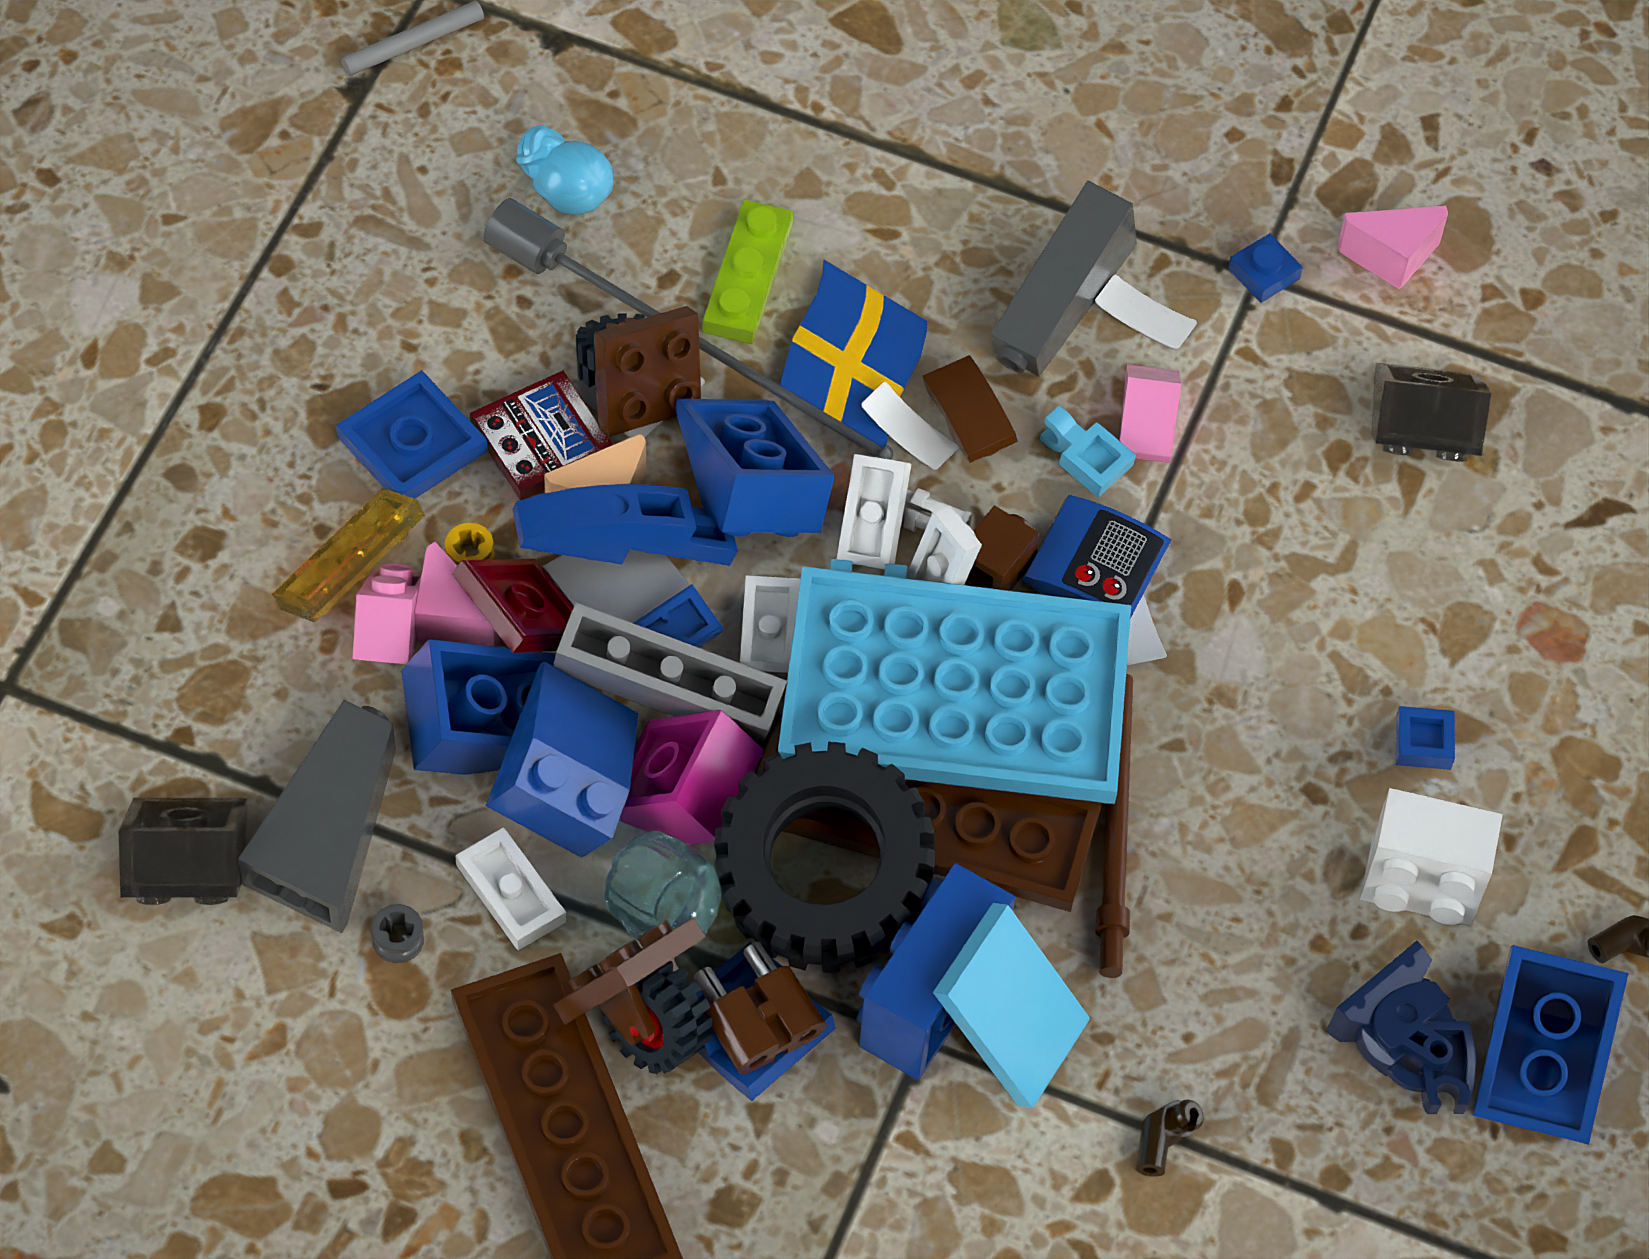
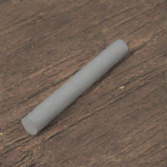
[341,0,484,76]

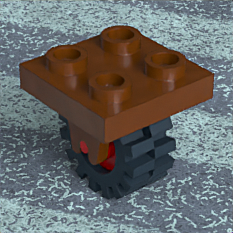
[576,306,701,437]
[553,917,713,1074]

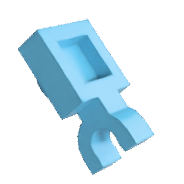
[1039,406,1136,498]

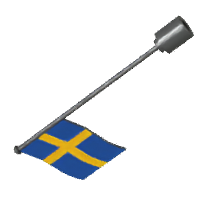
[483,198,927,460]

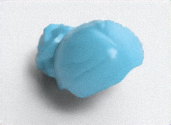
[515,125,614,214]

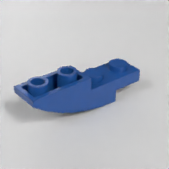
[512,484,738,566]

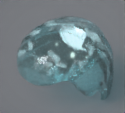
[603,830,721,942]

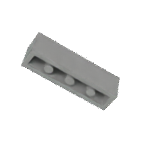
[553,602,787,748]

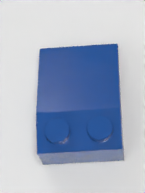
[675,398,835,537]
[401,639,556,775]
[485,661,639,858]
[1473,945,1629,1145]

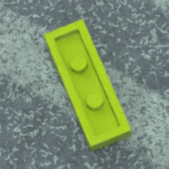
[702,199,793,345]

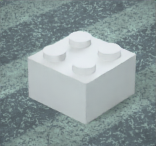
[1360,788,1503,926]

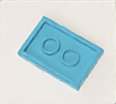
[933,903,1090,1108]

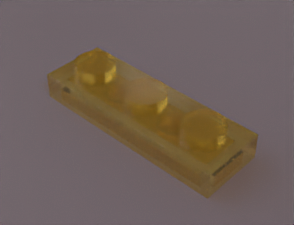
[272,488,426,623]

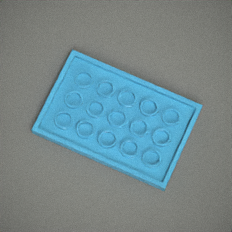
[778,566,1131,804]

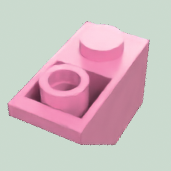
[352,563,422,664]

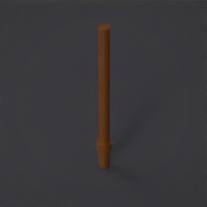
[1095,674,1133,978]

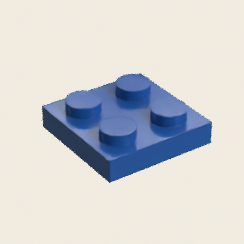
[336,370,488,507]

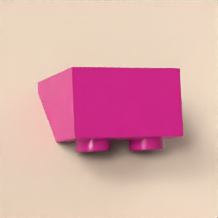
[619,710,764,846]

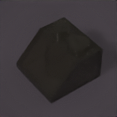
[1371,362,1491,462]
[118,798,247,905]

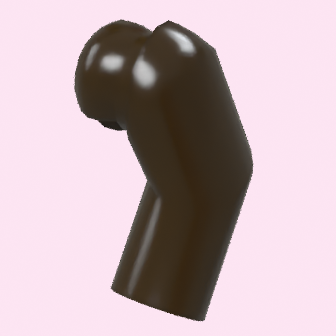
[1587,915,1649,964]
[1136,1099,1204,1177]

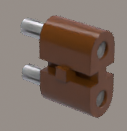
[694,942,827,1075]

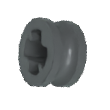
[371,904,424,963]

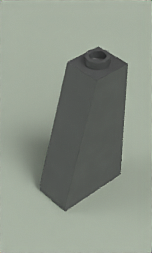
[991,180,1137,377]
[238,700,396,933]

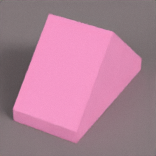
[1338,206,1448,290]
[1119,364,1181,463]
[415,541,503,647]

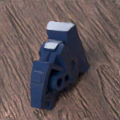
[1326,941,1477,1114]

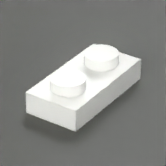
[836,454,911,569]
[906,506,982,585]
[740,575,800,684]
[455,827,566,951]

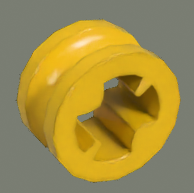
[444,522,494,566]

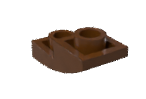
[922,355,1018,463]

